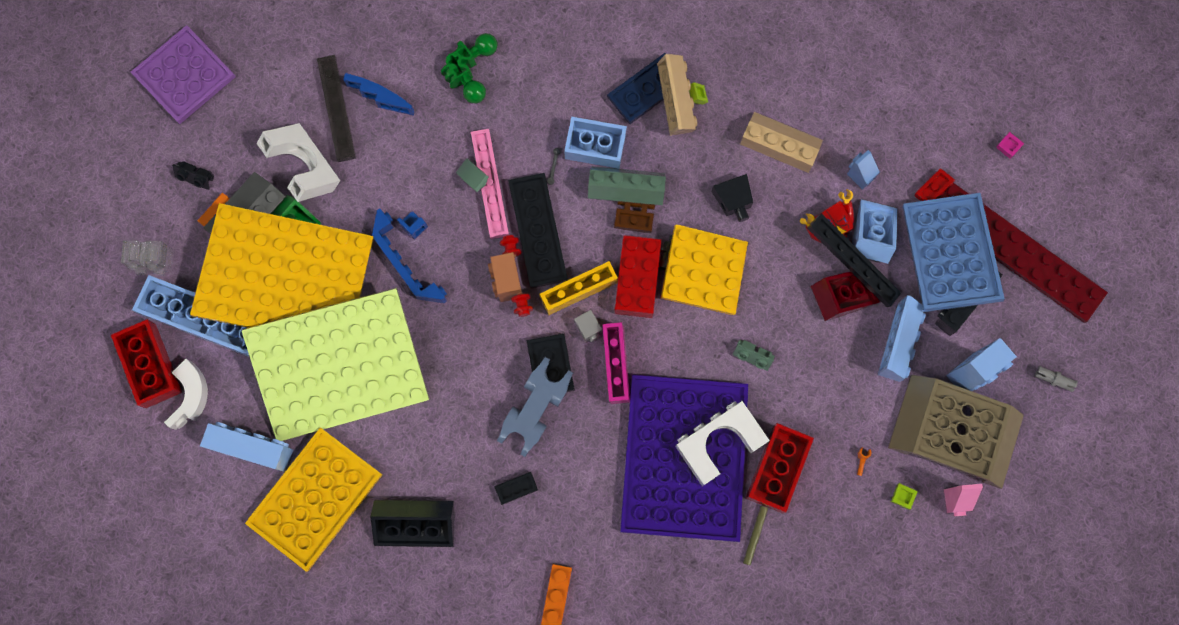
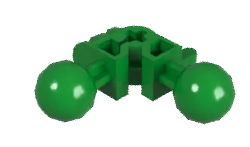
[441,33,498,104]

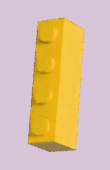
[540,261,618,315]

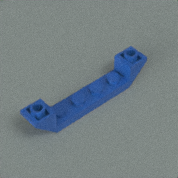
[372,208,447,303]

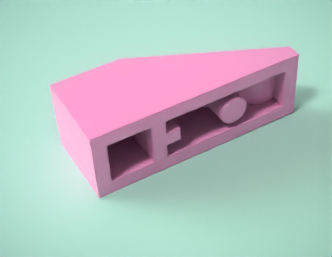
[944,484,983,516]

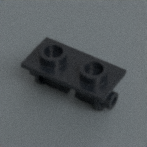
[172,161,214,190]

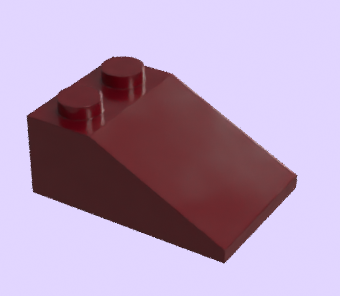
[810,271,880,321]

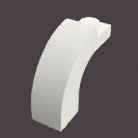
[164,359,208,430]

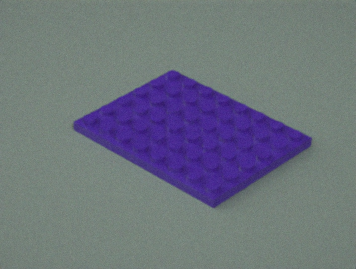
[620,375,748,542]

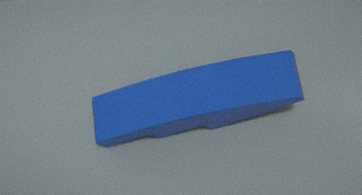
[343,73,414,116]

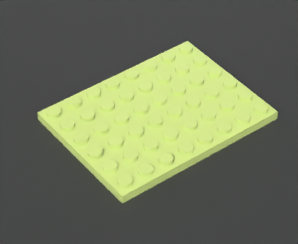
[242,288,429,441]

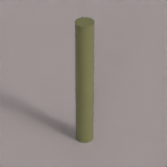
[743,506,768,566]

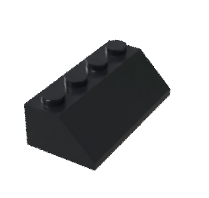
[370,500,455,547]

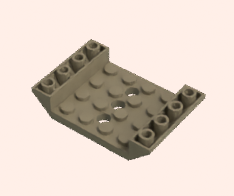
[888,375,1024,489]

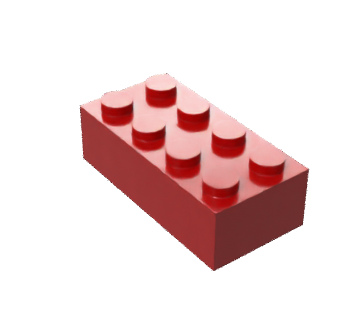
[614,235,661,318]
[111,319,182,409]
[746,423,814,514]

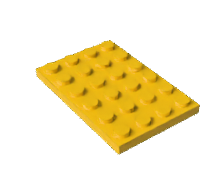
[245,427,383,572]

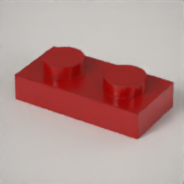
[914,168,955,201]

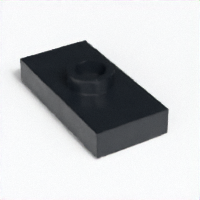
[494,472,538,505]

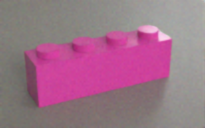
[603,322,630,404]

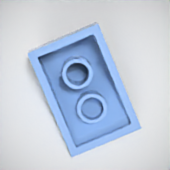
[852,199,898,264]

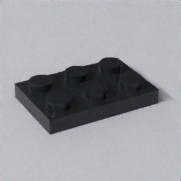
[526,334,575,392]

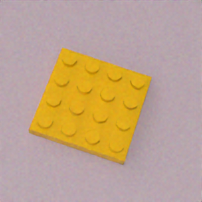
[661,224,748,315]

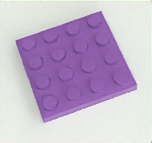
[131,25,236,124]

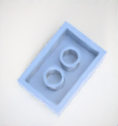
[564,117,627,169]

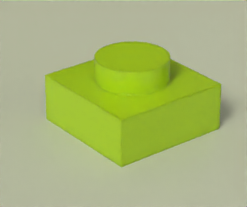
[689,82,708,105]
[890,483,918,510]

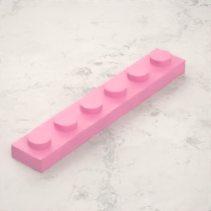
[471,129,509,239]

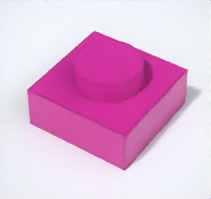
[996,132,1024,159]

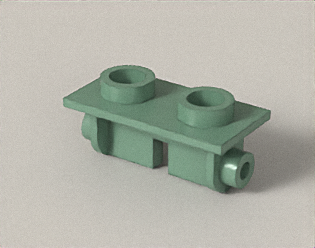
[733,339,775,371]

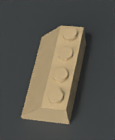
[657,54,697,136]
[740,112,823,173]

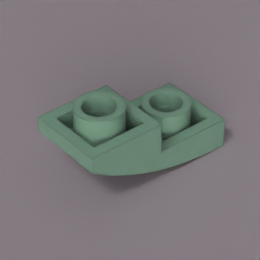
[456,158,489,192]

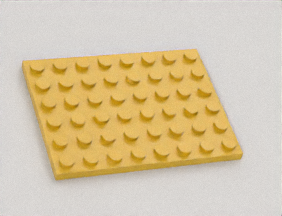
[190,203,373,328]

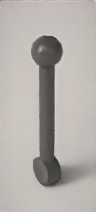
[547,148,560,185]

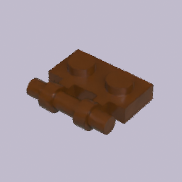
[614,201,655,233]

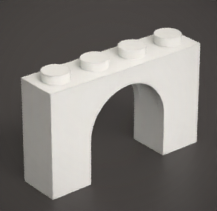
[257,123,340,202]
[675,401,770,486]

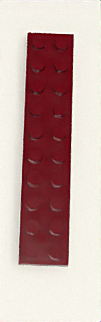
[938,183,1108,323]

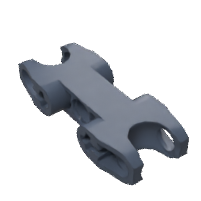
[497,357,574,457]

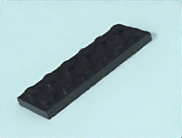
[508,173,568,289]

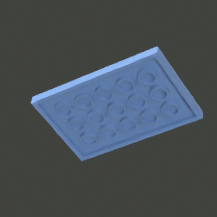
[903,193,1005,312]

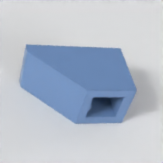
[847,150,880,190]

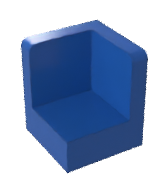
[397,212,428,240]

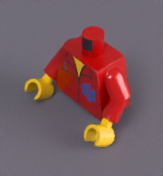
[800,189,854,243]

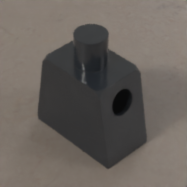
[712,174,753,222]

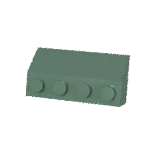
[588,166,666,205]

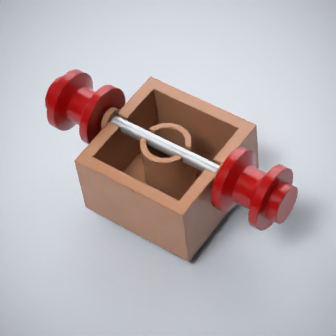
[488,235,533,317]

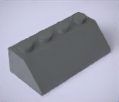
[203,172,286,234]

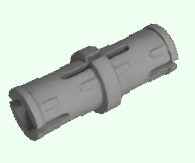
[1034,365,1078,392]

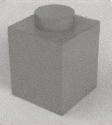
[574,310,602,342]

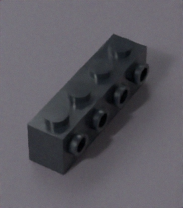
[935,271,1003,336]

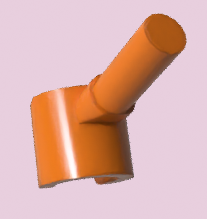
[857,447,872,476]

